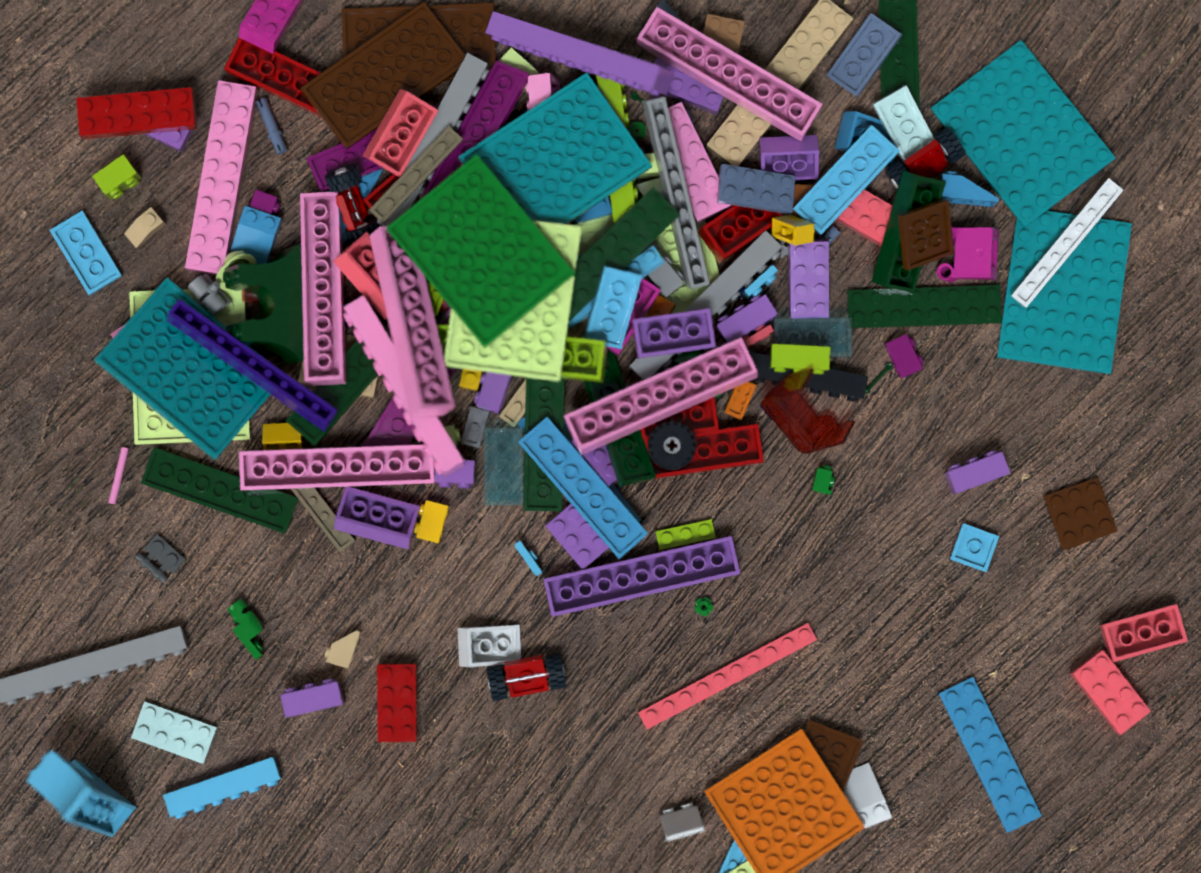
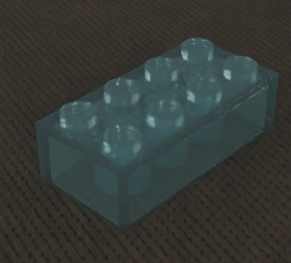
[773,318,852,358]
[484,428,524,506]

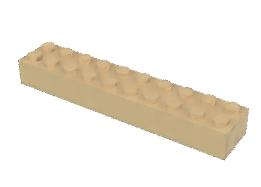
[706,0,854,167]

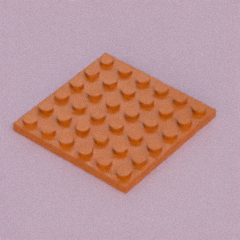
[704,729,865,873]

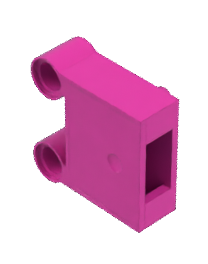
[937,226,999,283]

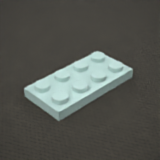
[872,85,935,169]
[131,701,217,764]

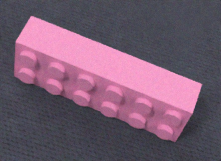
[668,102,732,224]

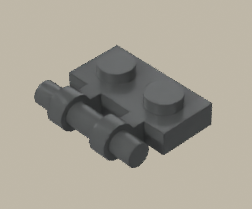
[136,534,186,584]

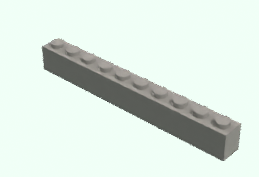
[377,53,490,226]
[642,96,710,289]
[630,231,782,381]
[0,626,189,706]

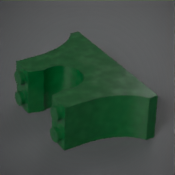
[223,245,304,364]

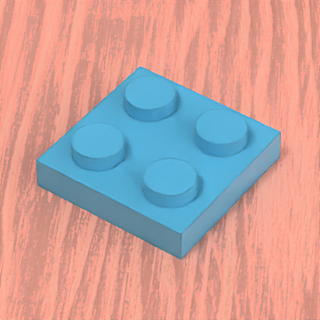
[743,265,778,300]
[949,523,999,573]

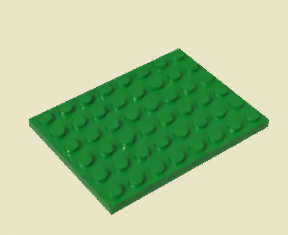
[386,154,576,349]

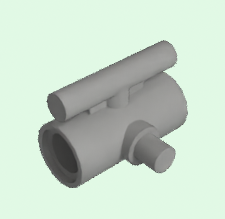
[188,274,232,316]

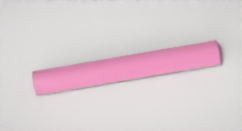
[108,447,129,505]

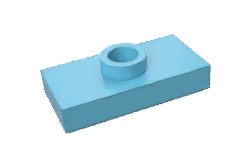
[515,541,542,576]

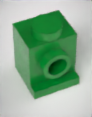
[811,465,835,495]

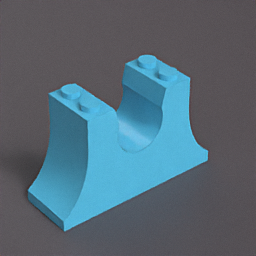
[27,750,137,838]

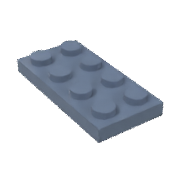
[826,13,902,98]
[717,164,795,214]

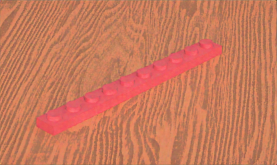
[638,623,817,729]

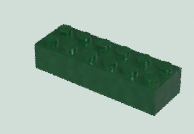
[871,171,946,293]

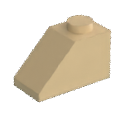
[124,207,166,249]
[324,631,361,669]

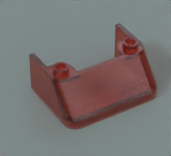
[761,368,855,454]

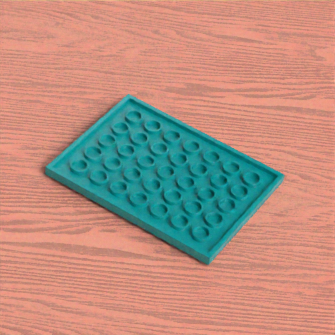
[930,40,1116,228]
[459,72,652,225]
[996,211,1132,375]
[94,278,271,460]

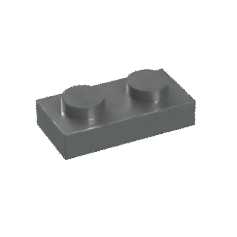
[461,407,489,449]

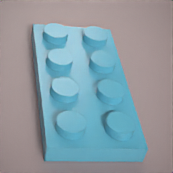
[50,211,122,296]
[583,265,642,349]

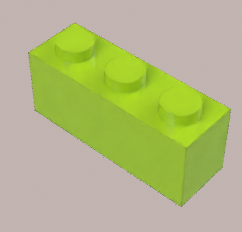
[770,344,830,374]

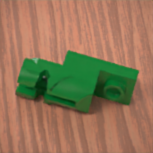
[227,598,264,660]

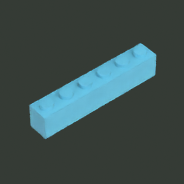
[163,756,282,819]

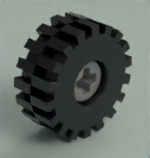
[648,421,696,471]

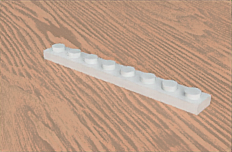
[1011,178,1123,308]

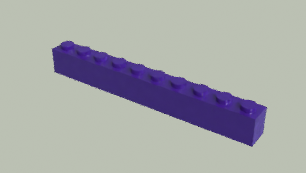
[167,299,337,432]

